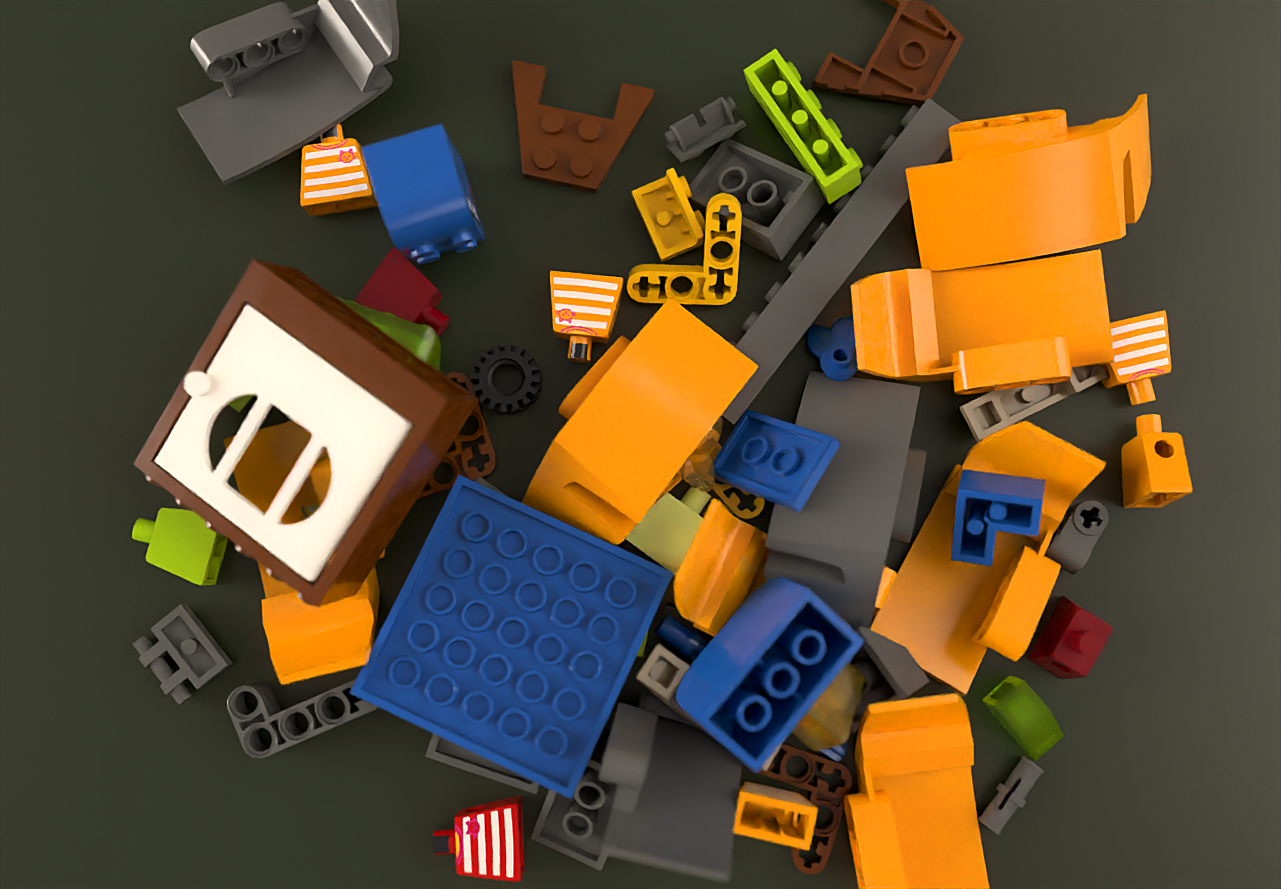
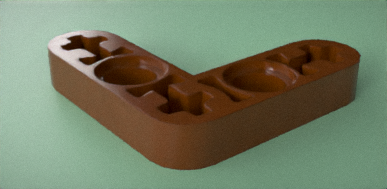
[416,372,498,501]
[745,742,852,875]

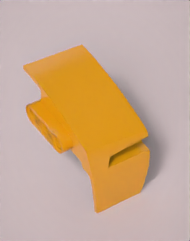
[851,249,1115,395]
[522,297,759,546]
[223,420,385,684]
[844,693,990,889]

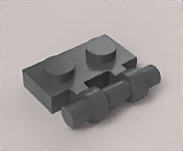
[133,603,233,706]

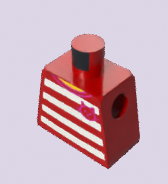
[433,796,525,882]

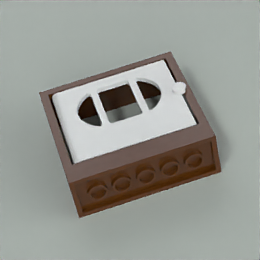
[134,259,479,608]

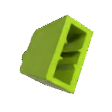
[132,508,228,586]

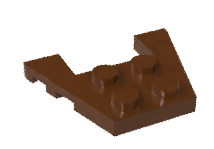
[812,0,965,106]
[512,60,655,193]

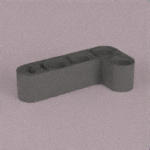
[227,679,379,758]

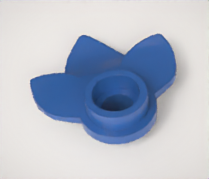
[807,316,858,381]

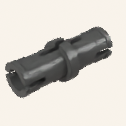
[978,756,1044,835]

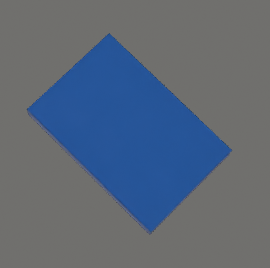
[707,409,841,512]

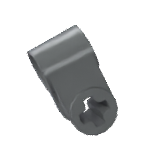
[1044,500,1109,575]

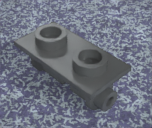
[664,96,746,163]

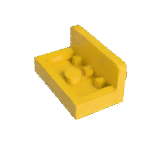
[631,168,705,263]

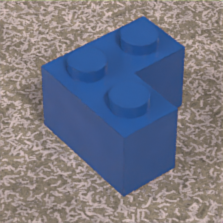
[951,469,1045,566]

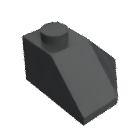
[830,626,930,733]

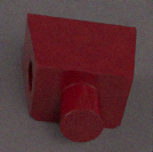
[351,247,450,338]
[1027,596,1113,680]

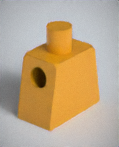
[1121,414,1192,508]

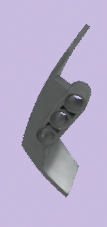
[764,371,927,631]

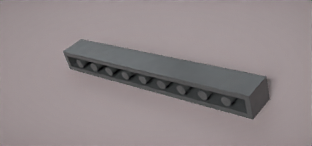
[719,98,961,428]

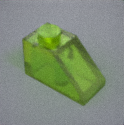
[982,675,1064,761]

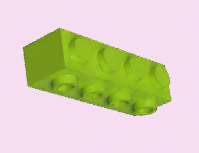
[743,48,863,204]

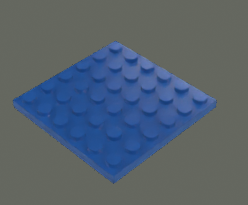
[350,475,673,799]

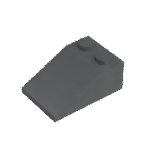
[688,138,825,261]
[530,733,617,871]

